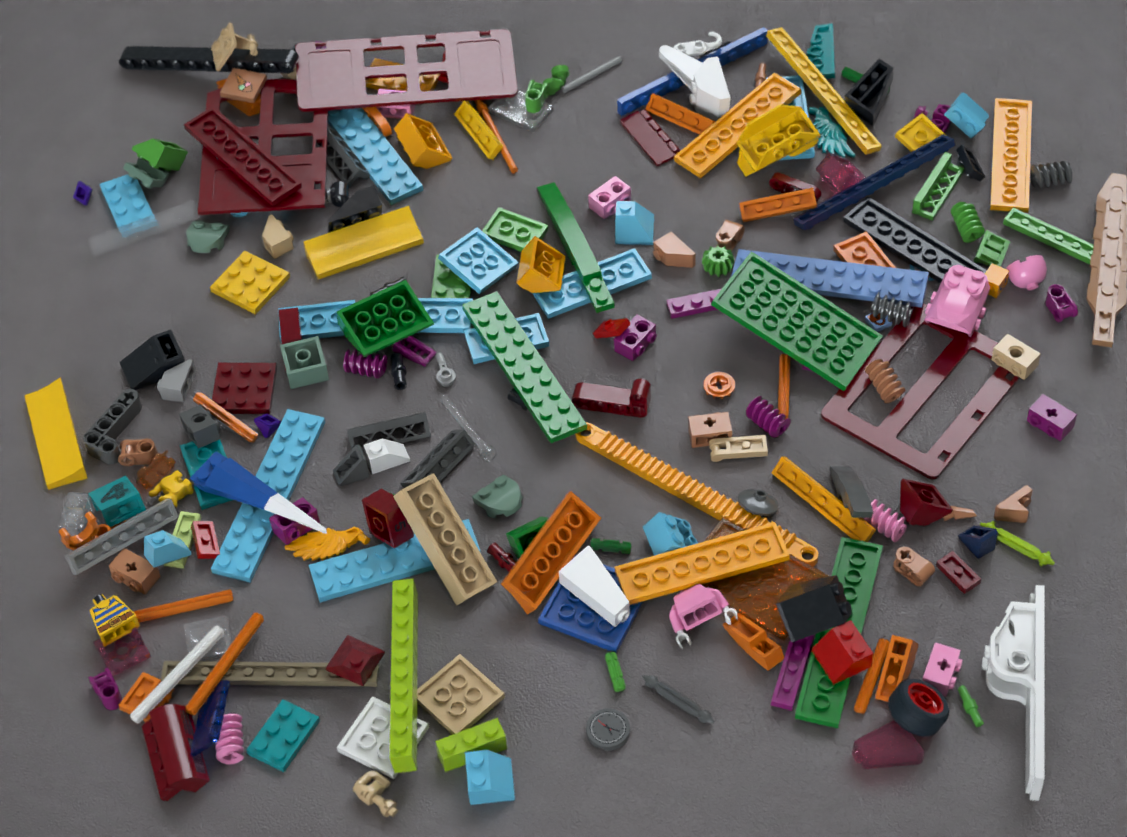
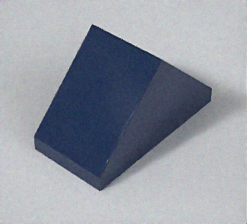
[958,526,998,559]

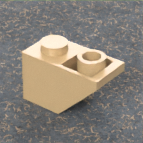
[262,214,294,259]

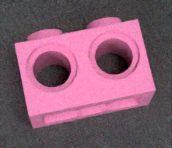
[588,176,631,219]

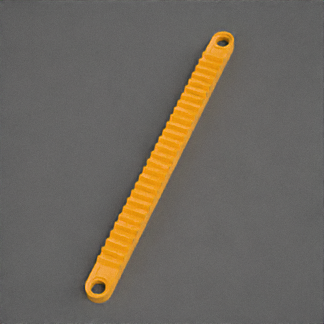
[575,422,818,568]

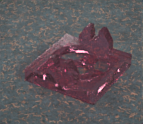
[93,627,151,676]

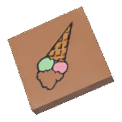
[220,68,267,103]

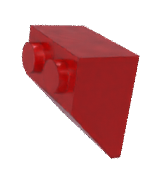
[812,620,873,684]

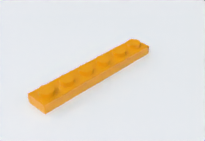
[771,456,876,542]

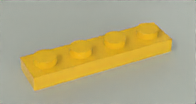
[454,100,503,160]

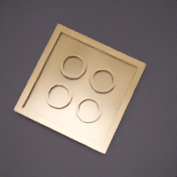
[417,654,505,735]

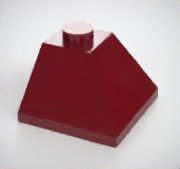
[900,478,953,526]
[325,635,385,686]

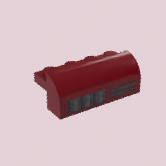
[142,704,210,802]

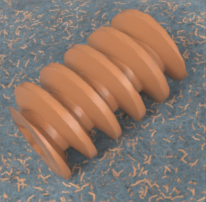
[865,359,905,403]

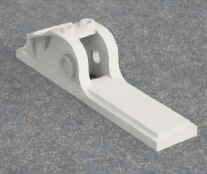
[982,585,1044,801]

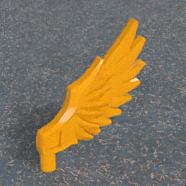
[285,527,370,561]

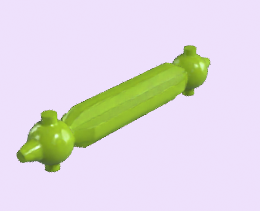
[979,521,1055,567]

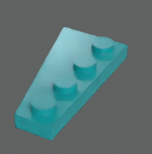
[803,23,835,82]

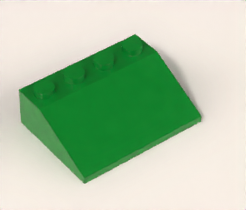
[337,280,434,357]

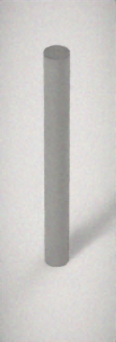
[561,56,622,93]

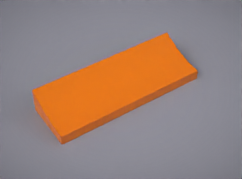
[501,491,601,614]

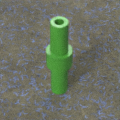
[957,685,984,727]

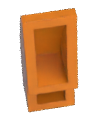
[723,613,784,671]

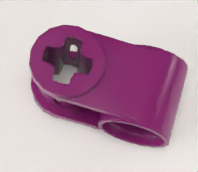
[1045,284,1078,323]
[88,667,123,710]

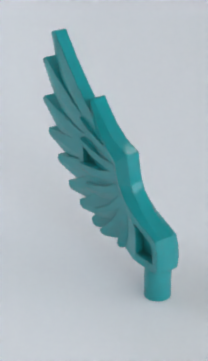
[808,106,856,159]

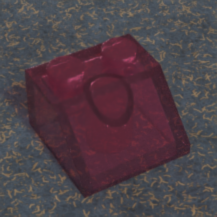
[815,152,866,194]

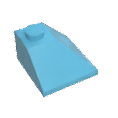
[615,201,654,245]

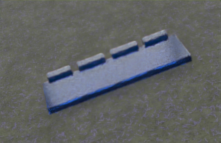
[190,680,230,757]

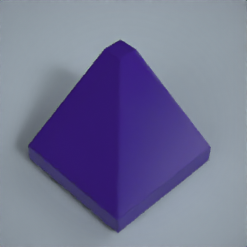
[254,413,281,438]

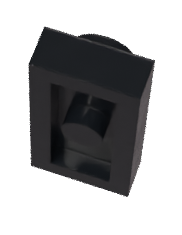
[956,145,985,181]

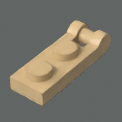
[709,435,768,462]

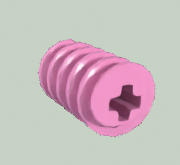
[863,499,907,542]
[214,714,244,765]

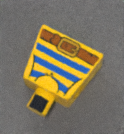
[89,594,140,647]

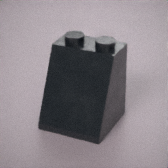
[776,575,852,642]

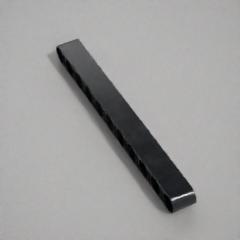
[118,46,299,74]

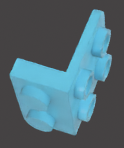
[944,92,989,139]

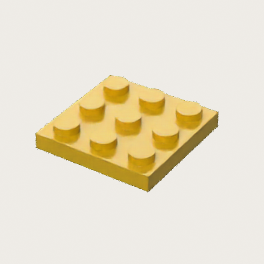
[210,250,290,315]

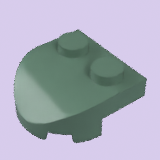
[123,158,169,188]
[187,220,229,253]
[472,474,523,518]

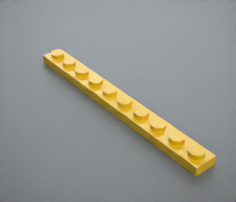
[766,27,882,155]

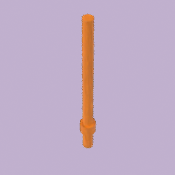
[474,100,518,173]

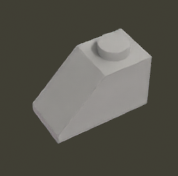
[157,359,196,402]

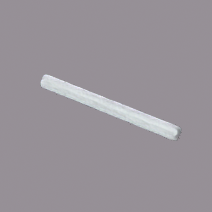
[130,625,224,724]

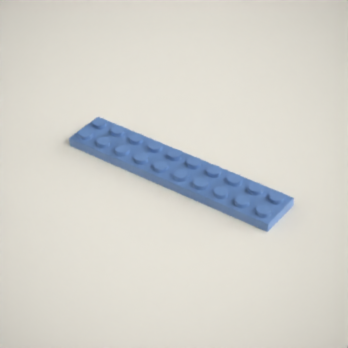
[731,249,929,308]

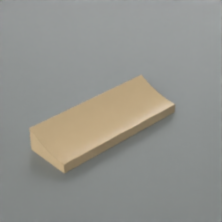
[393,473,497,606]

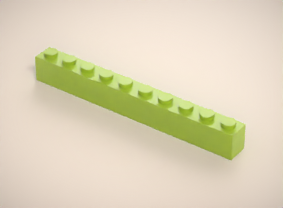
[390,578,418,773]

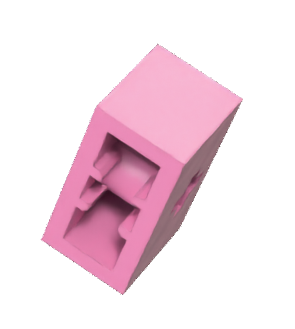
[922,643,963,697]

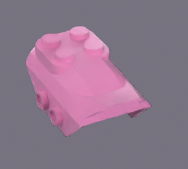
[924,265,990,337]

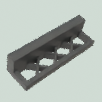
[312,127,370,188]
[346,412,431,452]
[400,429,476,488]

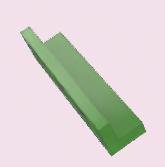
[912,152,964,221]

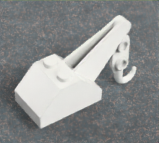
[659,32,730,121]

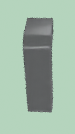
[83,389,142,465]

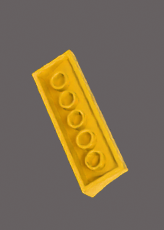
[303,206,424,280]
[24,377,88,490]

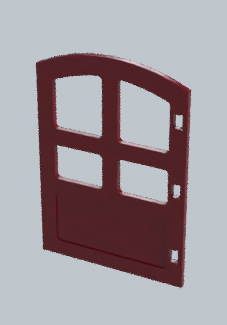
[198,79,328,215]

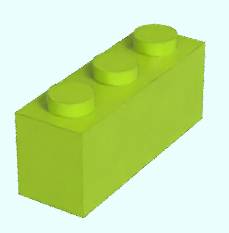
[435,718,507,772]

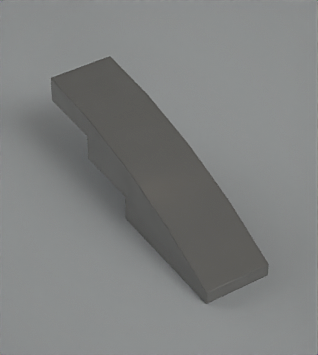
[829,466,874,518]

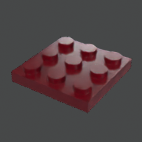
[212,362,277,414]

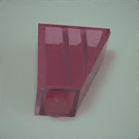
[852,720,924,769]

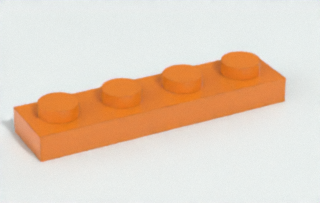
[645,93,716,135]
[739,188,817,222]

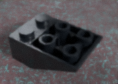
[328,185,382,233]
[119,329,185,390]

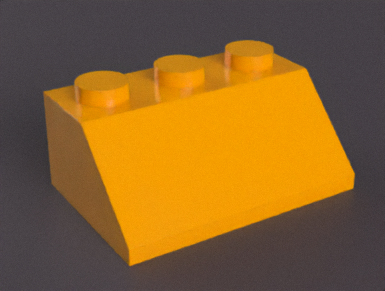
[394,113,453,169]
[516,236,566,293]

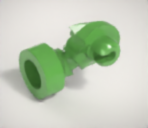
[543,65,569,95]

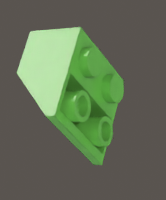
[132,138,188,171]

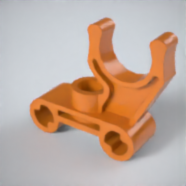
[58,512,126,566]

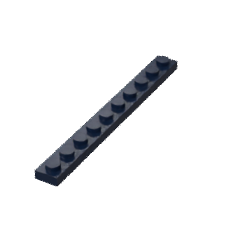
[793,134,956,231]

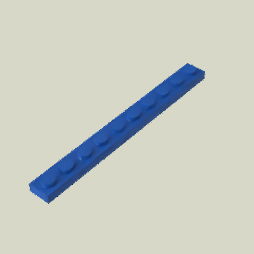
[617,27,768,116]

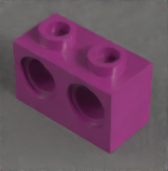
[614,314,657,361]
[269,497,320,545]

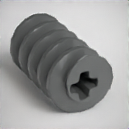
[1030,161,1072,188]
[870,292,914,327]

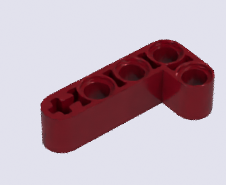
[571,379,651,418]

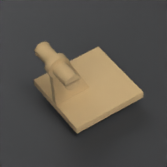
[211,22,258,71]

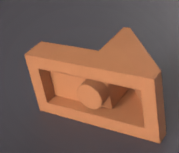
[994,485,1033,523]

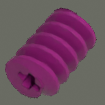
[343,349,387,379]
[746,396,791,438]

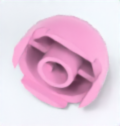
[1007,255,1047,290]

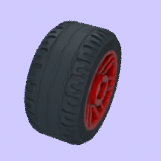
[888,678,949,737]

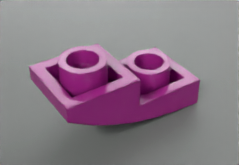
[931,104,952,134]

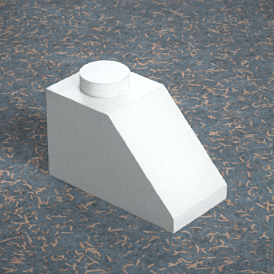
[363,438,410,474]

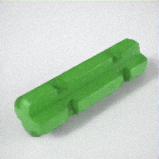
[605,652,626,692]

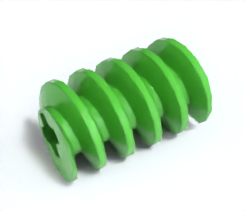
[951,202,985,243]

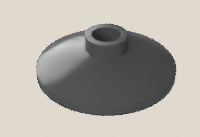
[738,489,779,516]

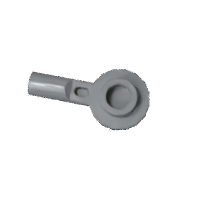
[436,352,456,387]

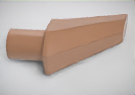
[943,506,976,521]

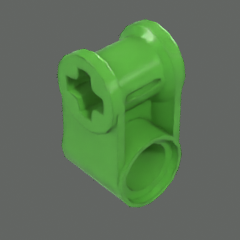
[525,80,550,113]

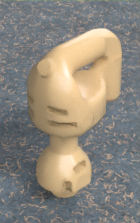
[353,771,398,817]

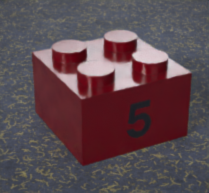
[362,488,414,549]

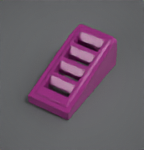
[392,336,437,367]

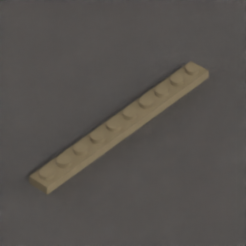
[161,661,379,687]

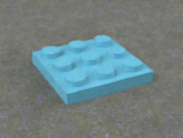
[438,227,518,294]

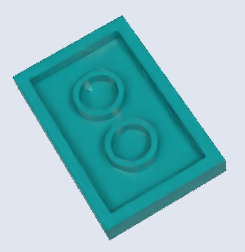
[246,699,320,772]

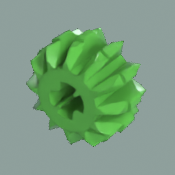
[702,245,734,277]

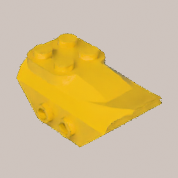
[736,105,821,177]

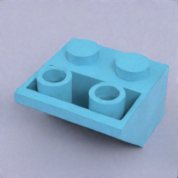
[643,512,698,555]

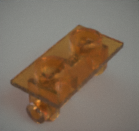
[136,450,176,489]

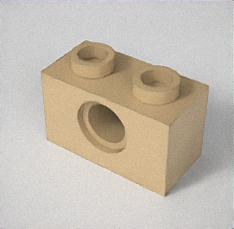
[992,334,1041,380]

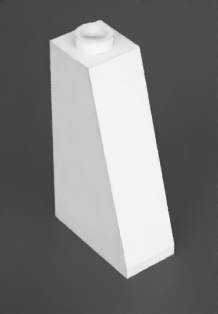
[559,546,630,627]

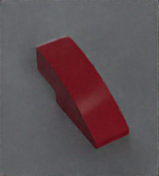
[278,307,303,372]

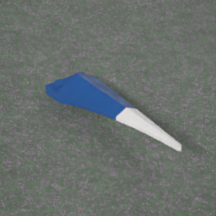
[189,452,327,534]

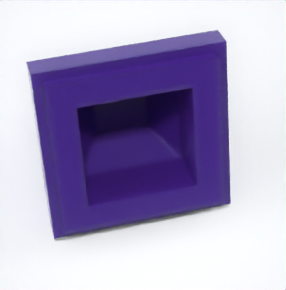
[73,181,93,206]

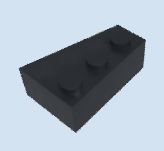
[845,59,893,126]

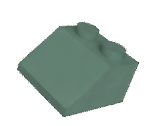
[280,336,329,389]

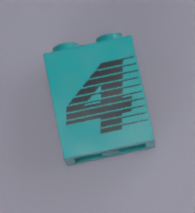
[88,476,146,527]

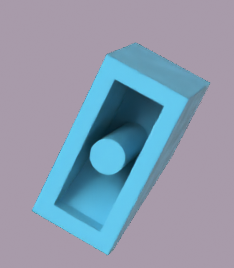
[144,530,191,568]

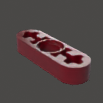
[769,172,822,203]

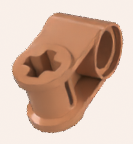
[716,220,745,252]
[118,438,159,466]
[893,547,935,587]

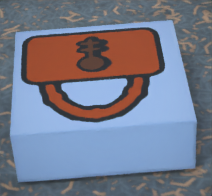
[865,313,892,332]

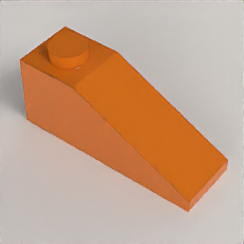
[875,635,919,702]

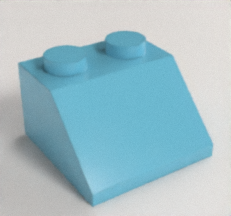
[465,750,515,805]

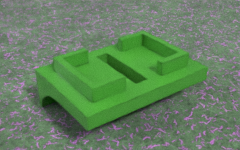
[973,230,1010,267]

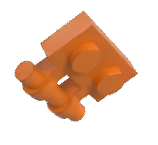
[119,672,175,722]

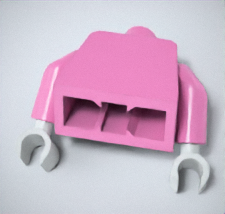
[669,584,738,649]

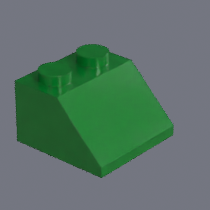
[506,516,548,559]

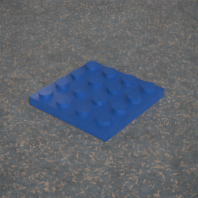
[538,554,644,653]

